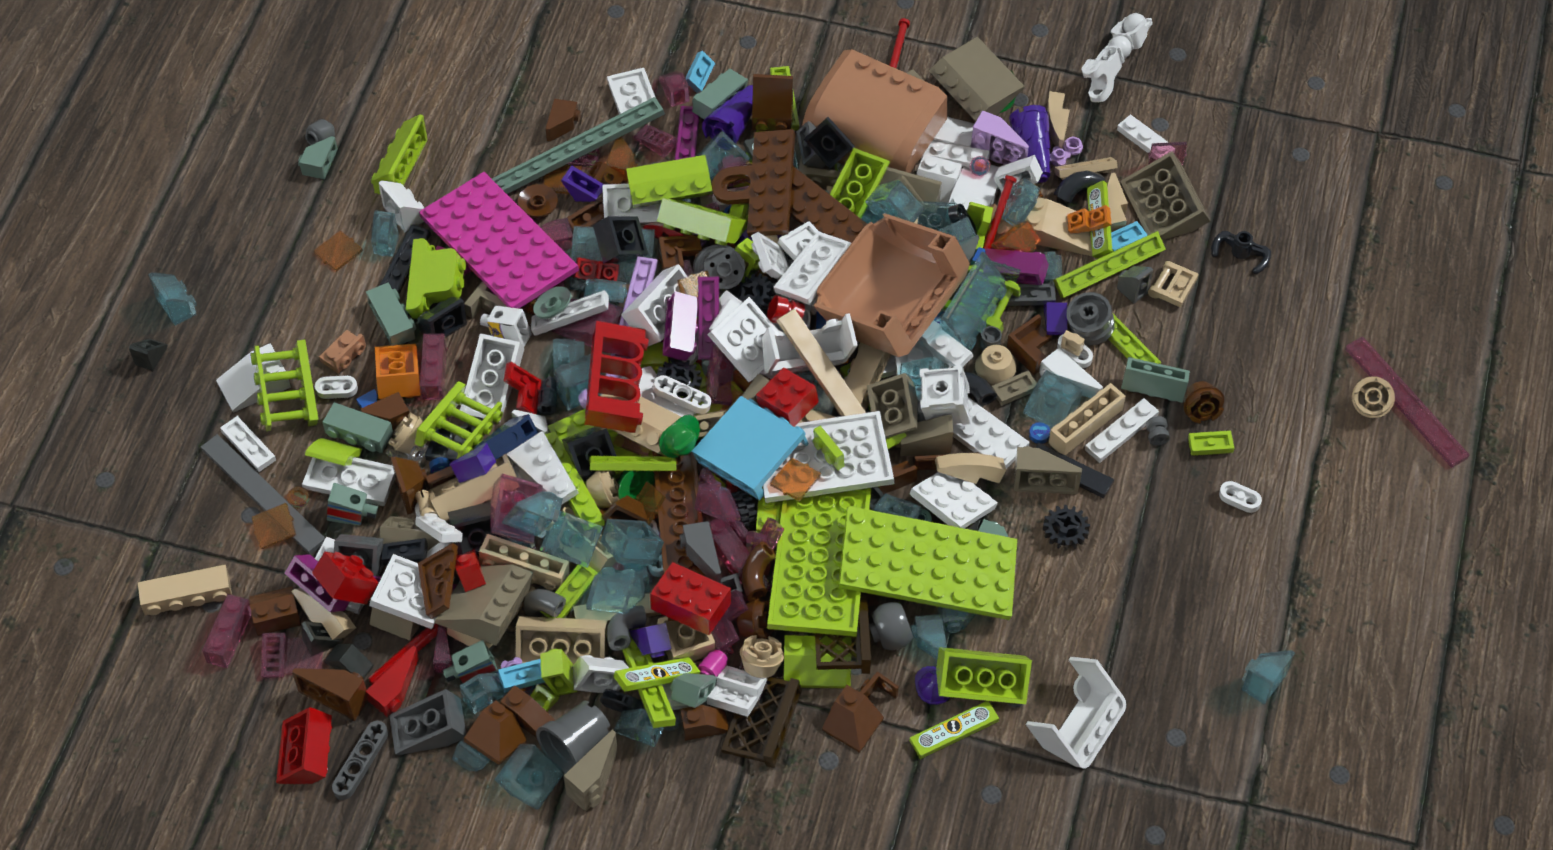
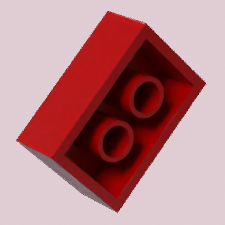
[650,562,731,636]

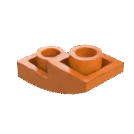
[1067,205,1112,233]

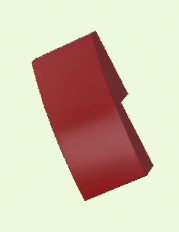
[644,222,687,239]
[573,257,619,285]

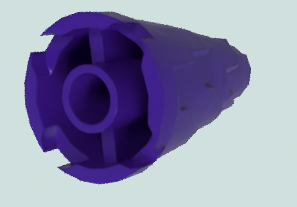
[702,85,753,149]
[1009,105,1050,183]

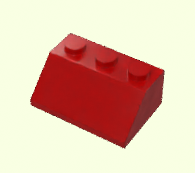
[276,707,332,784]

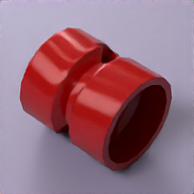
[767,295,805,324]

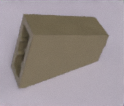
[896,414,953,456]

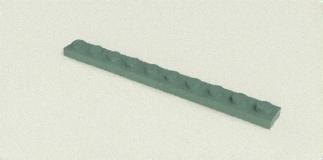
[492,97,665,194]

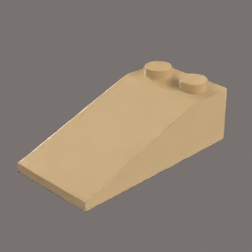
[1021,196,1092,256]

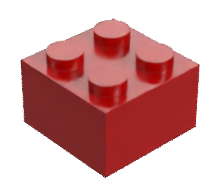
[756,367,819,427]
[312,551,379,604]

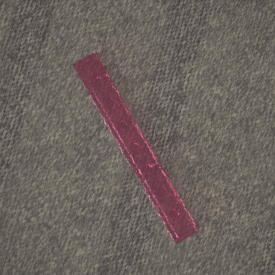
[1345,336,1469,468]

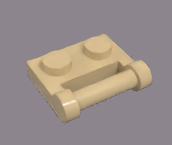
[1148,261,1199,307]

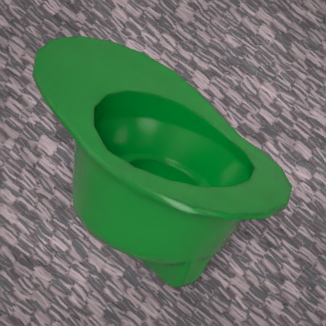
[659,415,700,458]
[618,471,655,500]

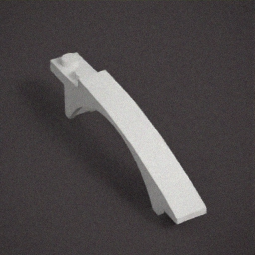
[919,320,973,369]

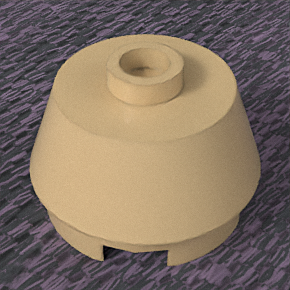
[975,345,1016,386]
[1352,377,1395,418]
[389,412,427,455]
[586,470,620,508]
[740,635,784,678]

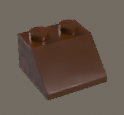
[249,586,301,636]

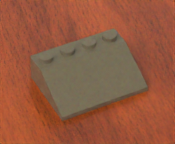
[929,37,1026,121]
[1120,151,1211,240]
[435,565,533,646]

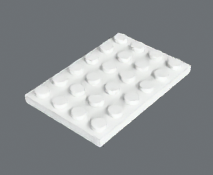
[763,411,894,503]

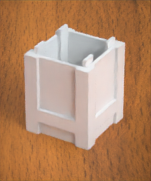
[920,365,971,425]

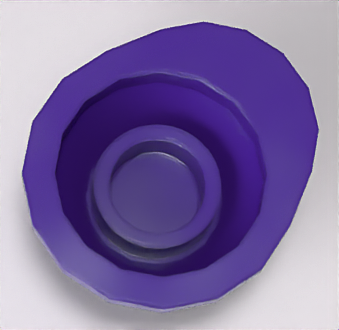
[915,666,951,705]

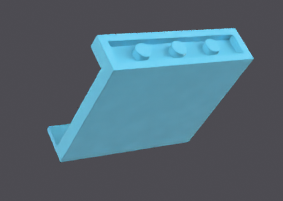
[692,396,809,500]

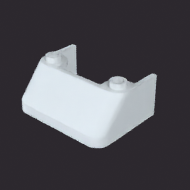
[762,313,858,377]
[1026,657,1126,768]

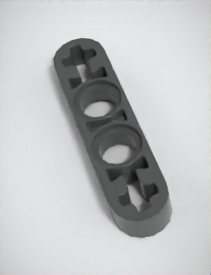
[332,721,388,800]

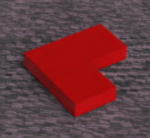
[504,362,542,414]

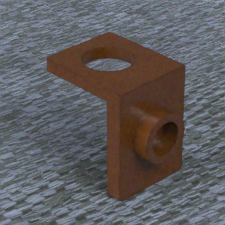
[588,162,625,185]
[860,671,899,699]

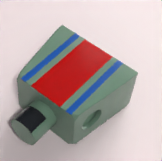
[327,483,378,526]
[443,640,498,686]

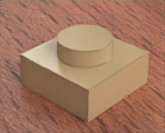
[1061,330,1085,356]

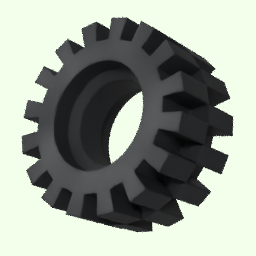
[724,490,757,532]

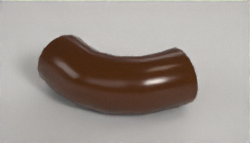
[741,541,776,602]

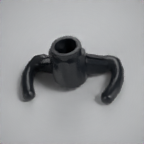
[1211,231,1271,274]

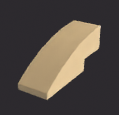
[1047,91,1070,149]
[1107,173,1128,232]
[935,453,1006,484]
[292,588,356,640]

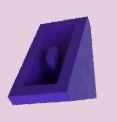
[561,166,604,202]
[1044,302,1067,335]
[450,443,496,483]

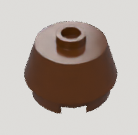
[1184,381,1224,423]
[737,598,774,639]

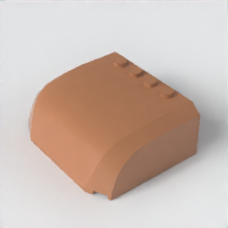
[802,49,947,173]
[814,213,970,357]

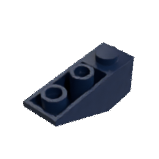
[474,414,538,460]

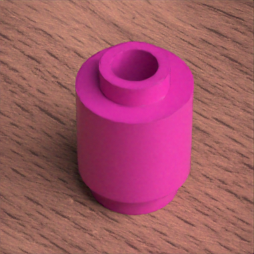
[697,650,728,677]

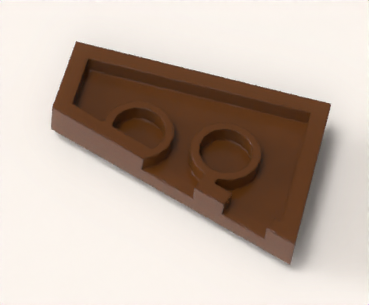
[418,543,458,619]

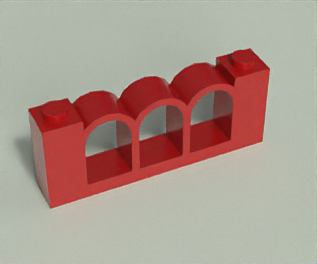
[584,321,649,433]

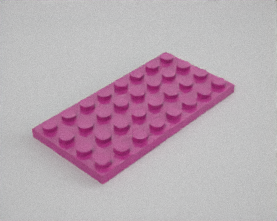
[419,172,579,309]

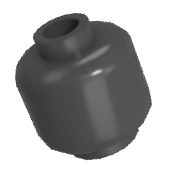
[305,119,335,145]

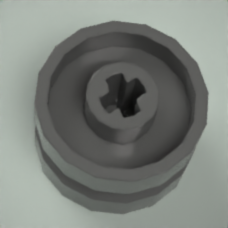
[1067,292,1115,345]

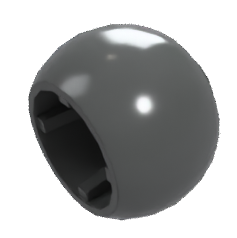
[869,602,913,650]

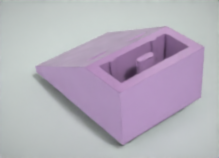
[971,110,1029,165]

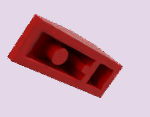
[455,549,486,592]
[366,646,419,717]

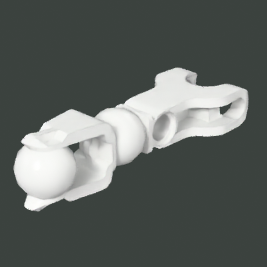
[1082,13,1152,102]

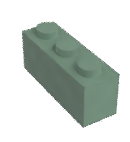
[692,68,748,120]
[366,282,416,346]
[1121,357,1190,403]
[323,402,393,453]

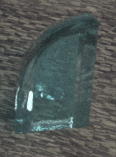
[452,739,490,771]

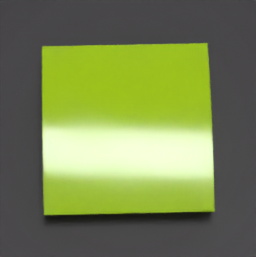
[305,438,362,466]

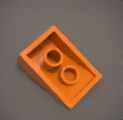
[375,344,421,399]

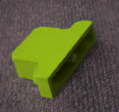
[406,238,466,320]

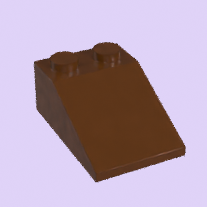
[752,74,793,131]
[292,668,368,721]

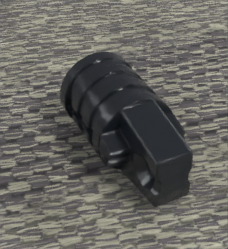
[537,376,557,415]

